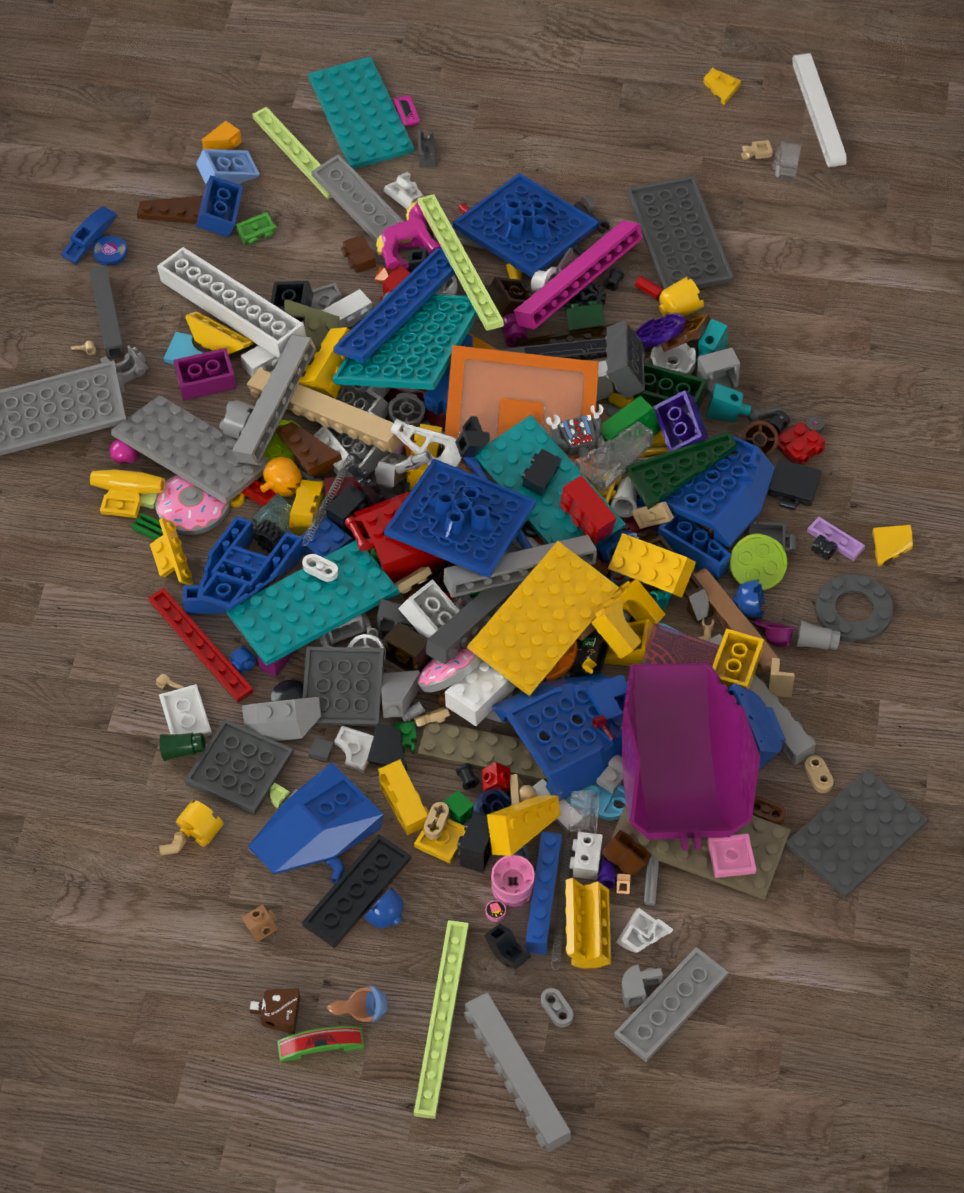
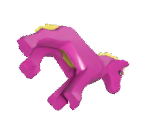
[376,196,442,273]

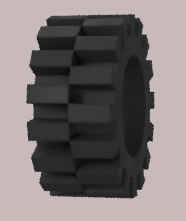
[252,519,285,553]

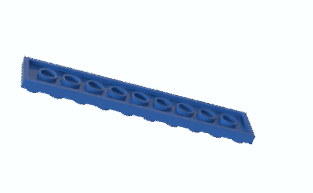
[333,248,455,363]

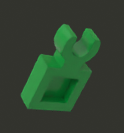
[395,721,417,755]

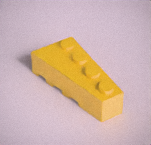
[487,795,561,856]

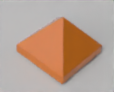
[374,266,394,283]

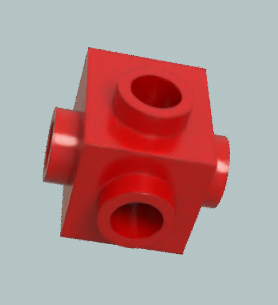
[482,762,511,793]

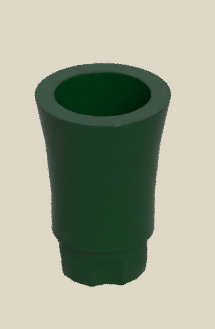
[159,732,206,761]

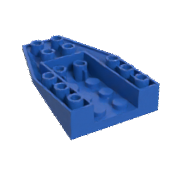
[248,762,384,875]

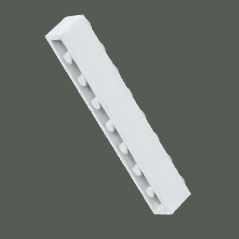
[241,289,373,377]

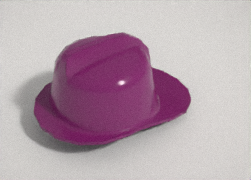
[754,620,798,647]

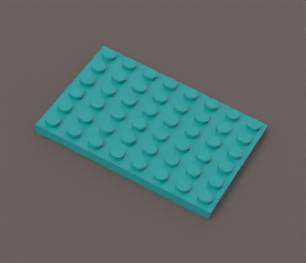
[332,293,478,390]

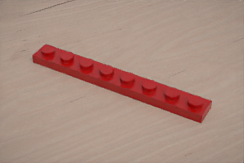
[148,588,254,703]

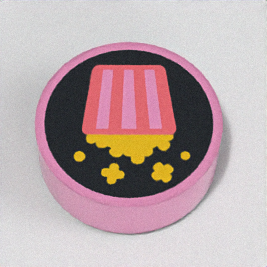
[485,900,506,922]

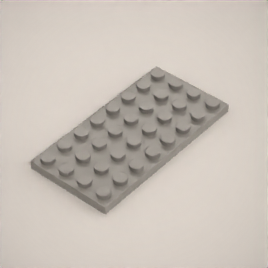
[0,360,127,456]
[111,395,270,504]

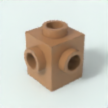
[242,904,278,942]

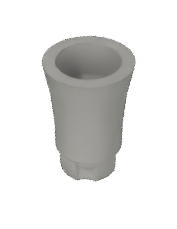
[796,620,840,650]

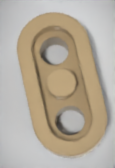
[804,756,834,793]

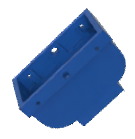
[727,684,786,770]

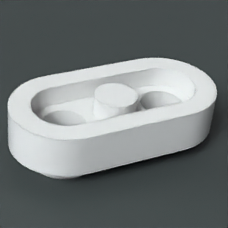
[302,554,338,582]

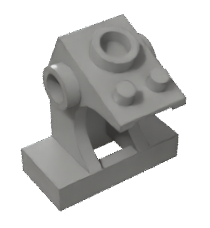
[100,345,149,393]

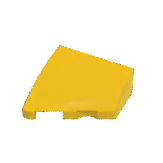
[872,525,913,566]

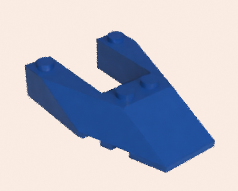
[197,516,305,610]

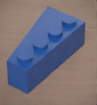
[657,512,731,581]

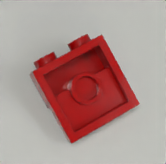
[777,422,826,465]

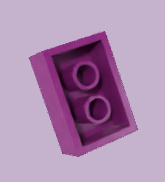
[173,348,236,401]

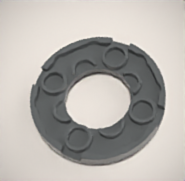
[815,574,893,642]

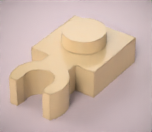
[414,707,450,727]

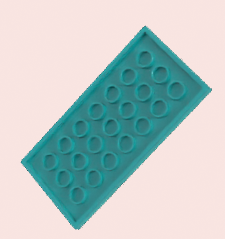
[308,56,414,169]
[475,415,626,547]
[226,540,399,666]

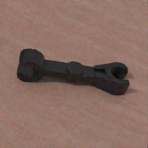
[574,201,610,234]

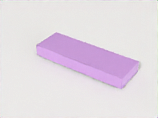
[807,517,865,561]

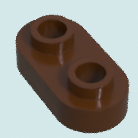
[752,796,786,825]

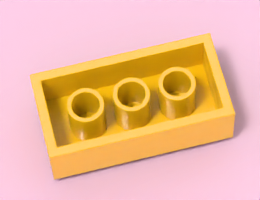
[608,533,696,598]

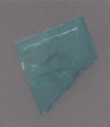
[253,493,292,532]

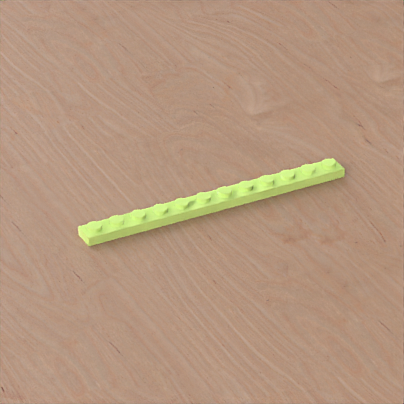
[418,194,504,331]

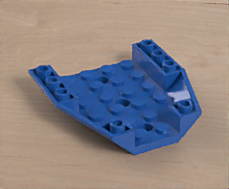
[636,435,775,548]
[492,673,626,801]

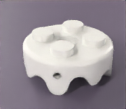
[650,343,696,375]

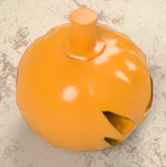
[260,456,302,497]

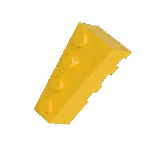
[298,327,351,399]

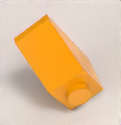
[202,121,242,150]

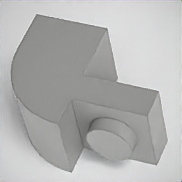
[597,755,624,794]
[621,964,663,1007]

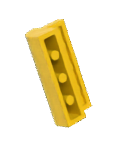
[565,878,611,968]

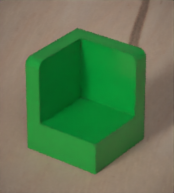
[443,790,474,825]

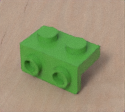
[235,212,277,245]

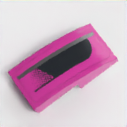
[393,95,420,128]

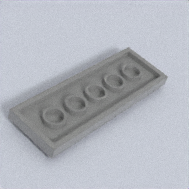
[311,154,404,243]
[614,947,729,1063]

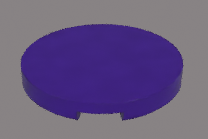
[635,313,686,347]

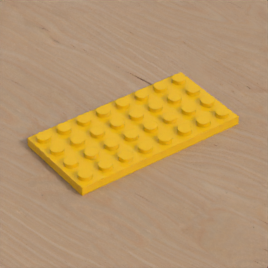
[467,541,619,696]

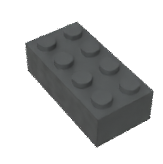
[605,319,645,399]

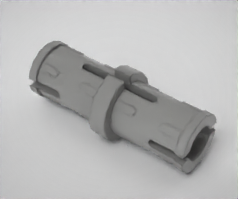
[395,450,433,474]

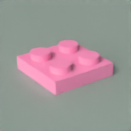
[707,834,756,878]

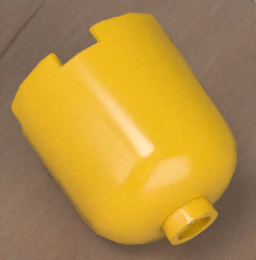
[658,276,704,317]

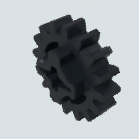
[568,281,606,308]

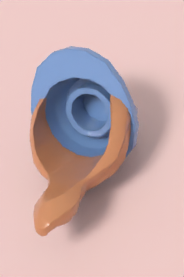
[327,986,388,1023]

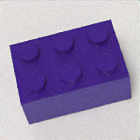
[653,390,709,452]

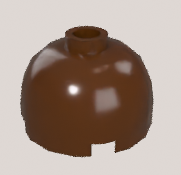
[741,421,779,456]

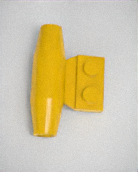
[90,469,165,518]

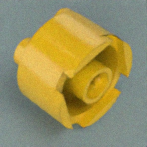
[176,800,224,848]

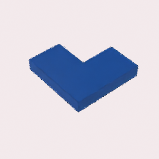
[586,675,628,722]

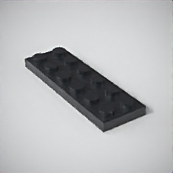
[302,834,411,948]

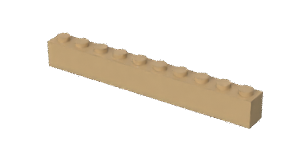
[247,368,403,453]

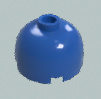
[733,579,765,618]
[364,887,404,929]

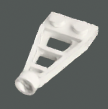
[390,419,462,467]

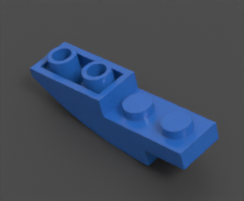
[61,206,118,265]

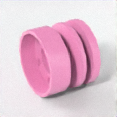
[491,855,535,908]

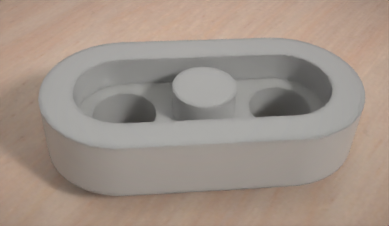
[541,988,573,1027]

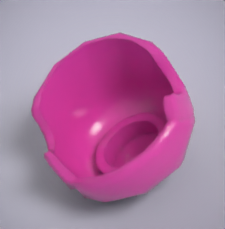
[109,439,140,464]

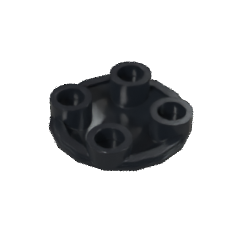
[271,679,304,702]

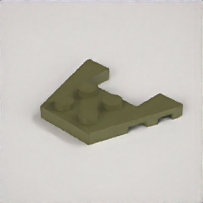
[284,300,340,363]

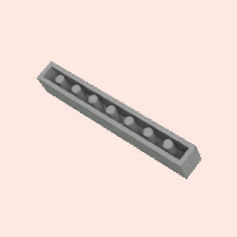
[232,335,316,465]
[444,535,597,598]
[702,634,816,766]
[464,992,571,1152]

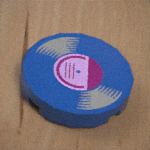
[92,236,128,266]

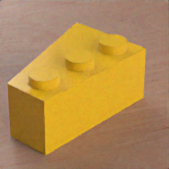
[289,479,325,536]
[378,759,429,836]

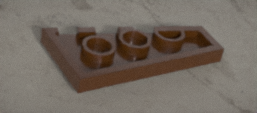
[137,196,202,224]
[276,422,342,476]

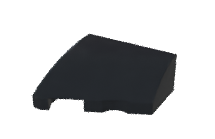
[367,723,408,771]

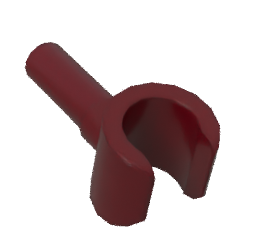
[592,715,615,741]

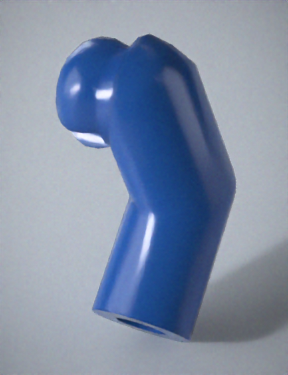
[325,856,345,883]

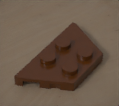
[661,314,711,352]

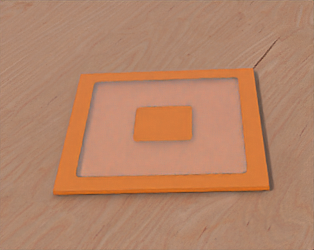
[443,345,599,483]

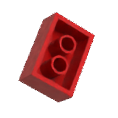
[559,475,617,545]

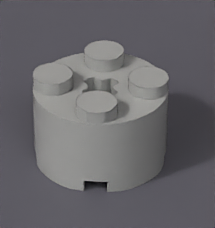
[219,400,254,439]

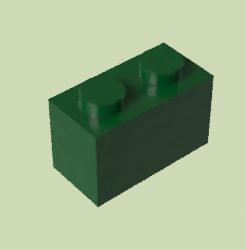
[566,301,605,330]

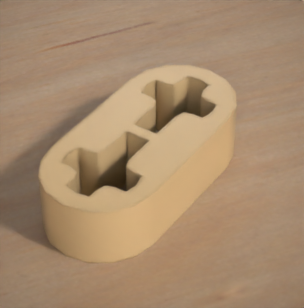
[424,802,449,840]

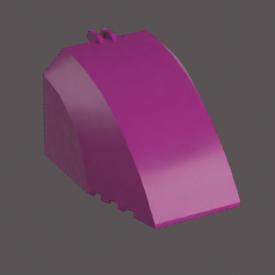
[622,663,760,851]

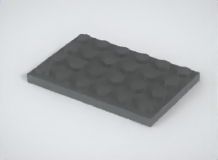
[785,769,928,898]

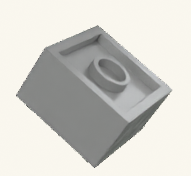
[697,348,740,395]

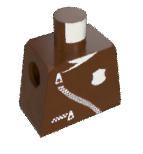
[250,988,301,1034]

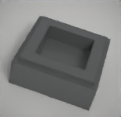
[308,737,334,762]

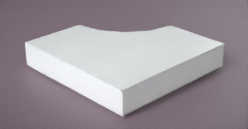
[334,726,374,773]

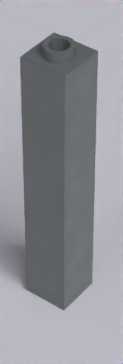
[89,265,125,359]

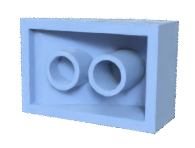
[196,149,260,184]

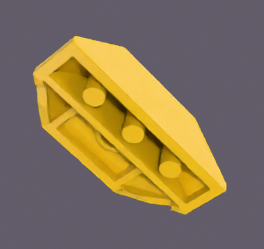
[186,311,254,355]

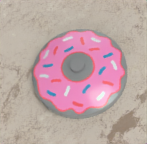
[155,475,230,535]
[417,646,483,692]

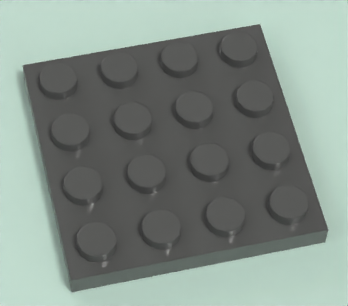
[303,647,385,726]
[184,719,294,815]

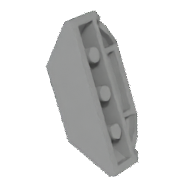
[242,697,321,741]

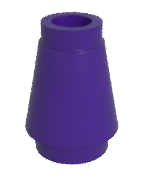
[597,858,617,889]

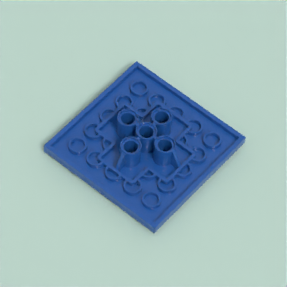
[452,173,599,278]
[384,459,537,578]

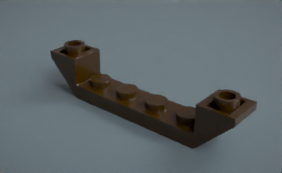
[639,533,714,623]

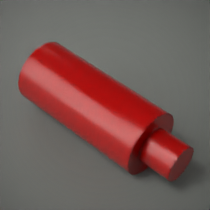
[635,276,664,300]

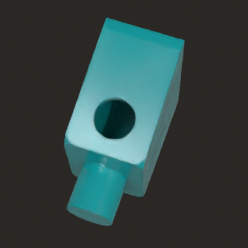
[696,319,728,362]
[706,383,751,422]

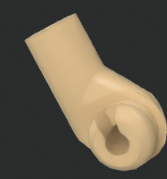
[159,832,186,856]

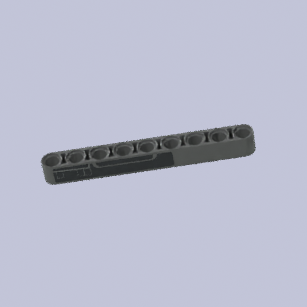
[497,338,607,360]

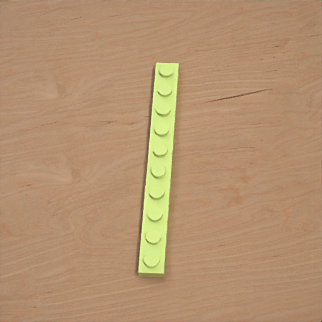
[414,920,469,1119]

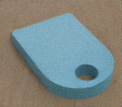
[565,782,626,821]

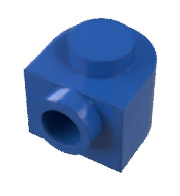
[231,646,256,674]

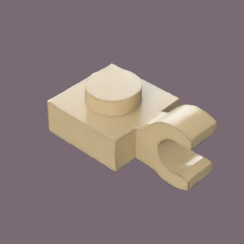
[741,140,773,160]

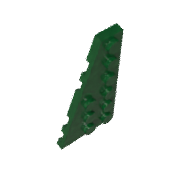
[626,432,737,510]

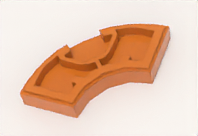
[546,641,577,681]

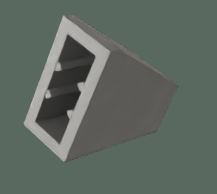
[381,670,420,718]

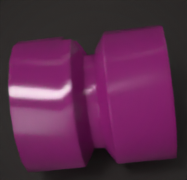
[501,313,528,347]

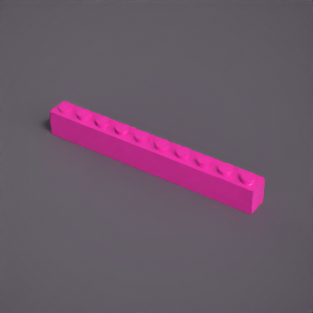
[514,220,643,329]

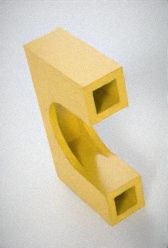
[591,579,666,659]

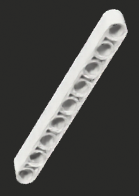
[793,53,847,167]

